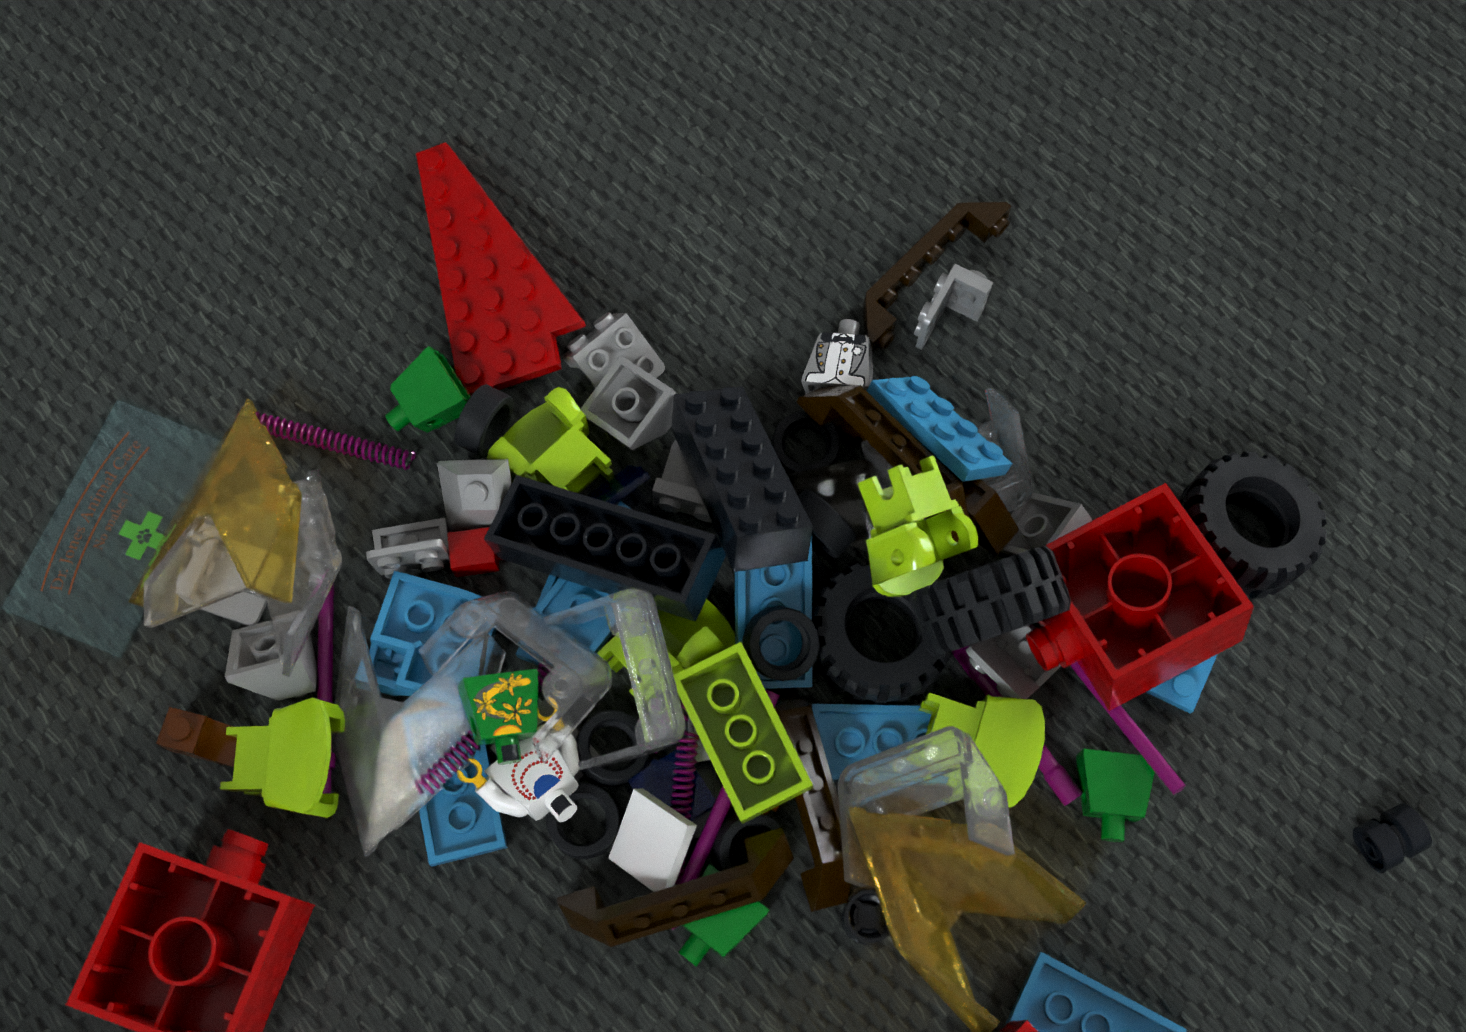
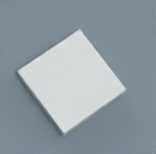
[608,788,697,892]

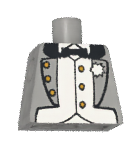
[801,319,873,394]

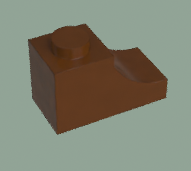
[156,707,237,768]

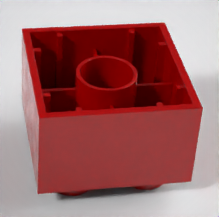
[1026,483,1254,711]
[66,829,315,1032]

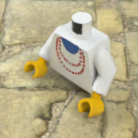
[457,698,580,822]

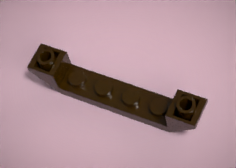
[863,202,1012,353]
[797,385,969,542]
[831,416,1019,557]
[765,688,855,912]
[557,827,794,947]

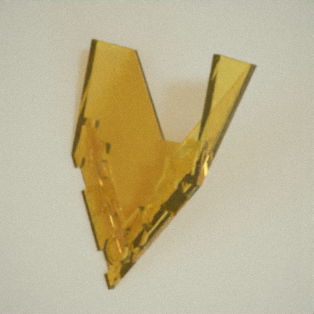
[128,398,302,617]
[848,807,1086,1032]

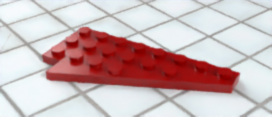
[416,142,586,396]

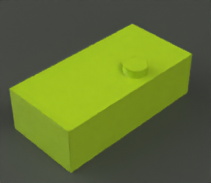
[670,642,813,824]

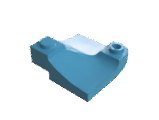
[359,571,499,707]

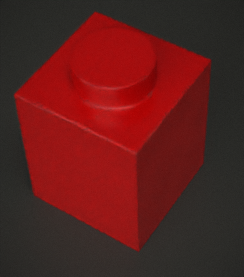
[447,527,503,577]

